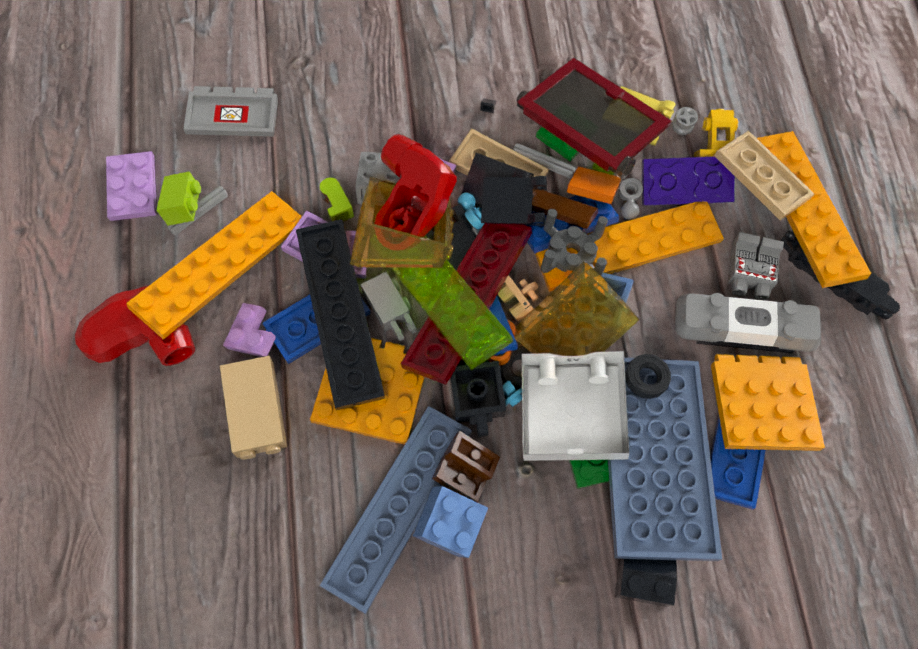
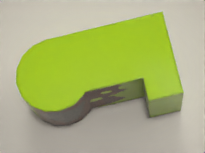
[320,177,354,222]

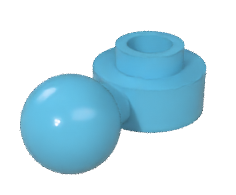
[457,193,484,230]

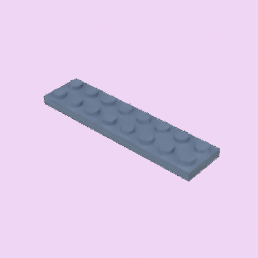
[320,406,472,614]

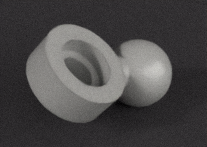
[619,178,643,220]

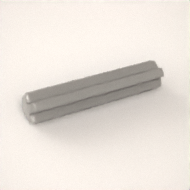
[513,143,576,178]
[167,186,228,235]

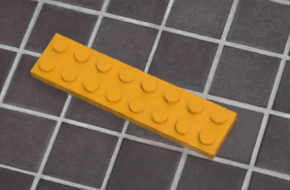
[757,131,871,288]
[127,191,302,339]
[535,202,724,292]

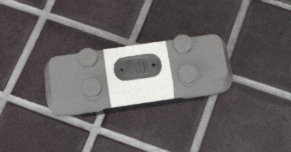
[675,293,821,354]

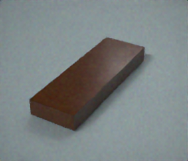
[532,189,598,229]

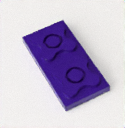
[642,157,735,205]

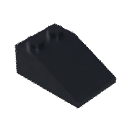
[615,558,677,607]

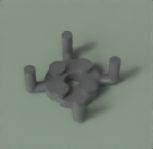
[541,209,608,280]

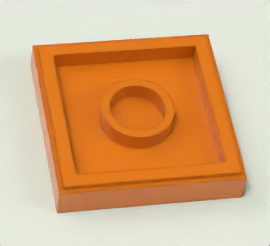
[567,166,622,204]

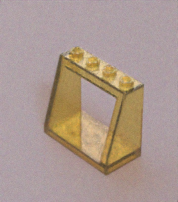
[350,177,454,268]

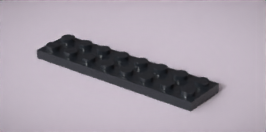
[296,219,385,411]

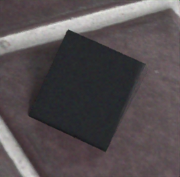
[480,98,496,113]

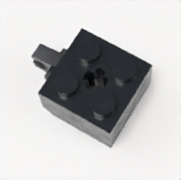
[449,361,506,438]

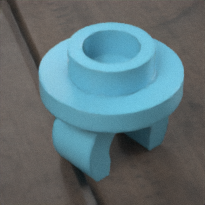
[503,381,524,407]

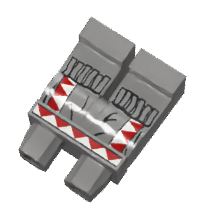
[727,232,784,301]

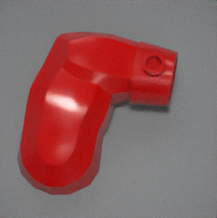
[374,134,457,250]
[75,285,196,366]

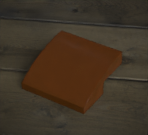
[432,431,500,503]

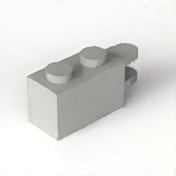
[361,272,417,341]

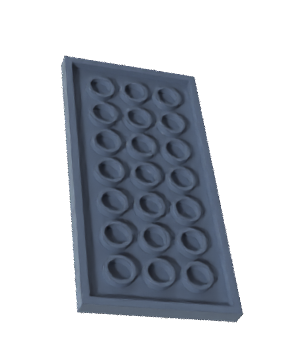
[608,357,722,561]

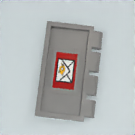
[183,86,278,137]

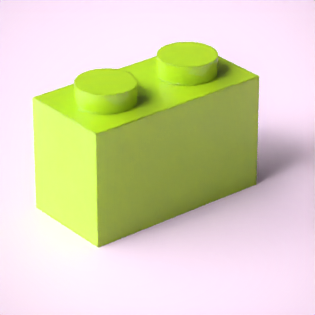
[157,171,201,226]

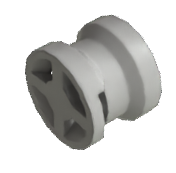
[672,107,698,135]

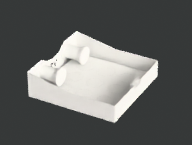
[522,351,629,461]

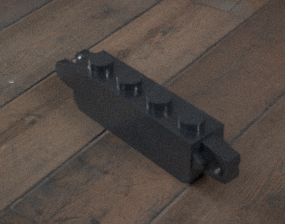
[780,230,900,320]

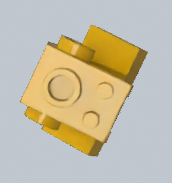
[694,109,738,157]

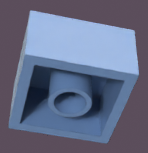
[413,486,488,558]

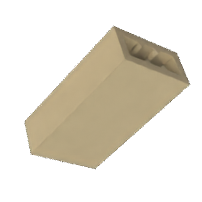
[220,356,287,460]

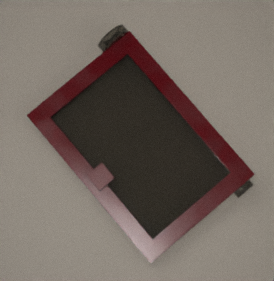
[517,58,672,179]

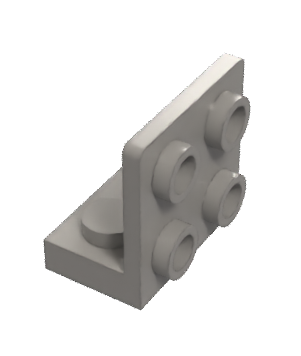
[356,152,400,205]

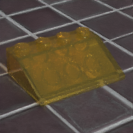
[515,261,639,356]

